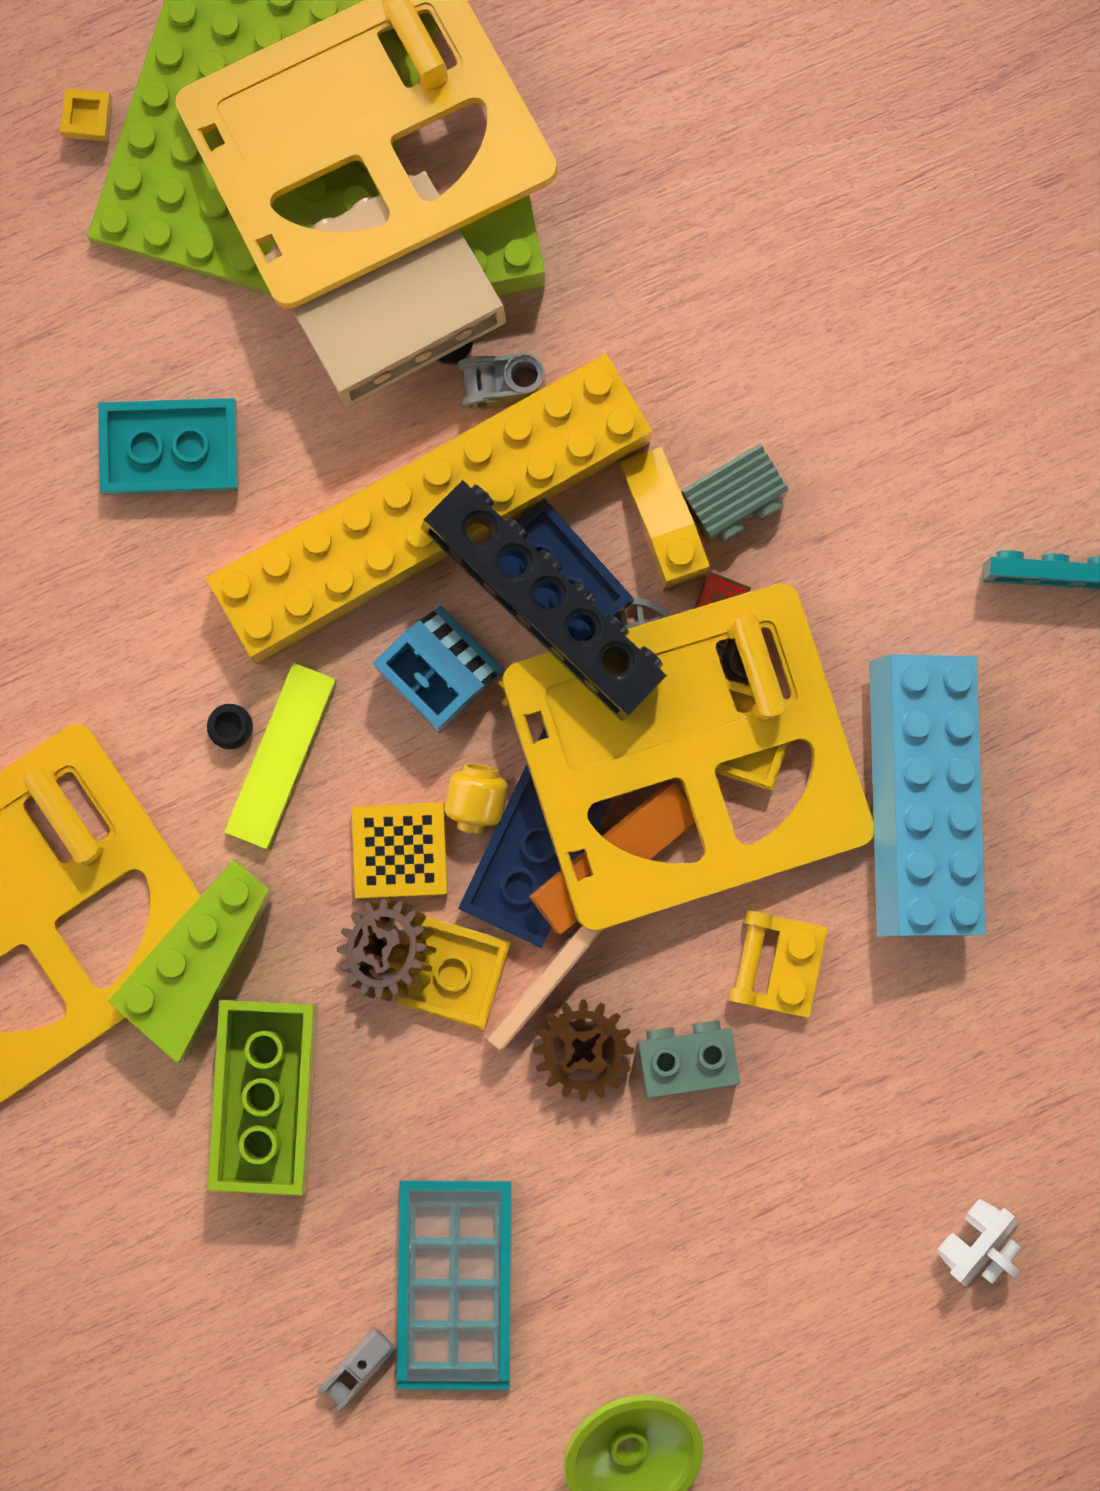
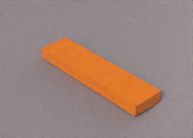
[529,781,695,934]

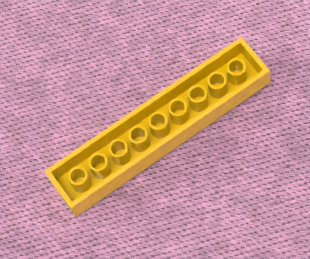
[205,353,652,664]

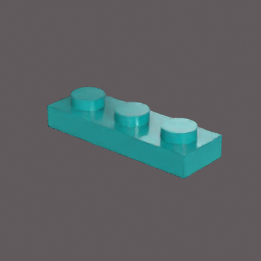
[982,550,1100,590]

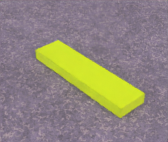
[224,662,337,850]

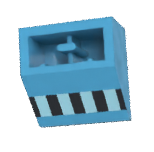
[373,605,505,734]

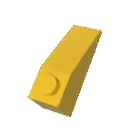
[619,447,710,590]

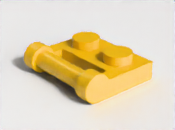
[728,910,828,1018]

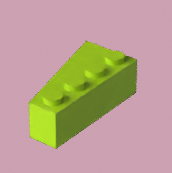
[459,195,545,296]
[108,859,274,1064]

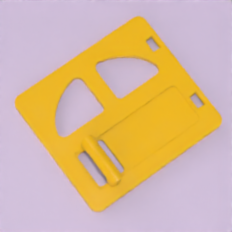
[175,0,558,309]
[502,583,874,931]
[0,724,201,1104]

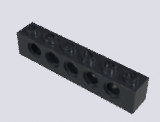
[420,480,667,721]

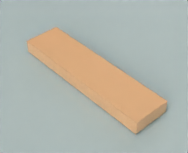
[486,924,603,1050]

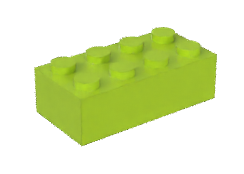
[207,1000,318,1195]

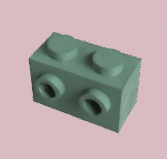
[637,1020,740,1098]

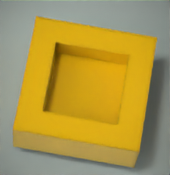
[60,88,113,142]

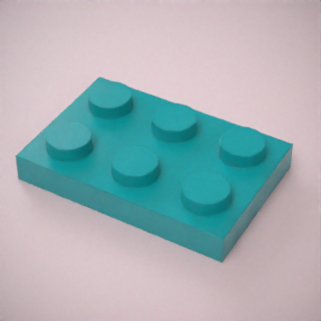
[98,398,239,495]

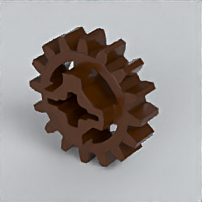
[337,898,436,1001]
[533,999,634,1101]

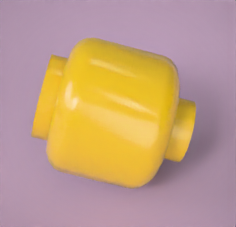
[444,763,508,834]

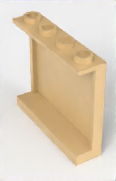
[264,171,506,408]

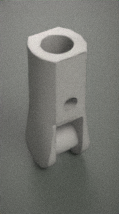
[317,1327,397,1412]

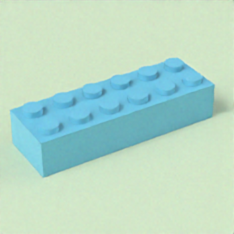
[869,654,986,937]

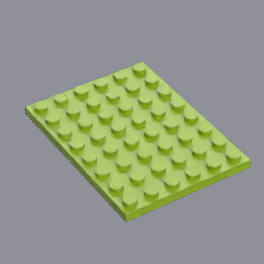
[87,0,438,296]

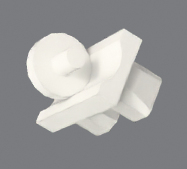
[937,1199,1022,1287]

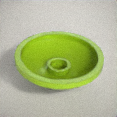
[563,1395,703,1491]

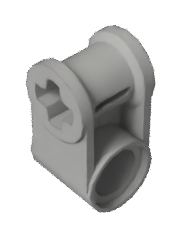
[458,353,547,410]

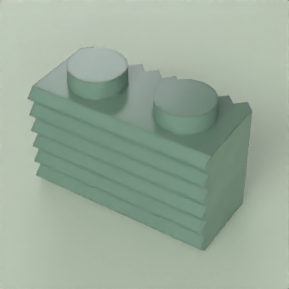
[681,444,788,543]

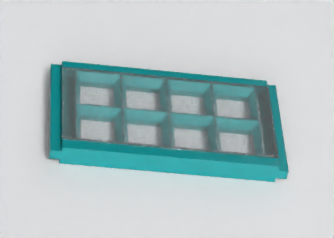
[397,1180,511,1390]

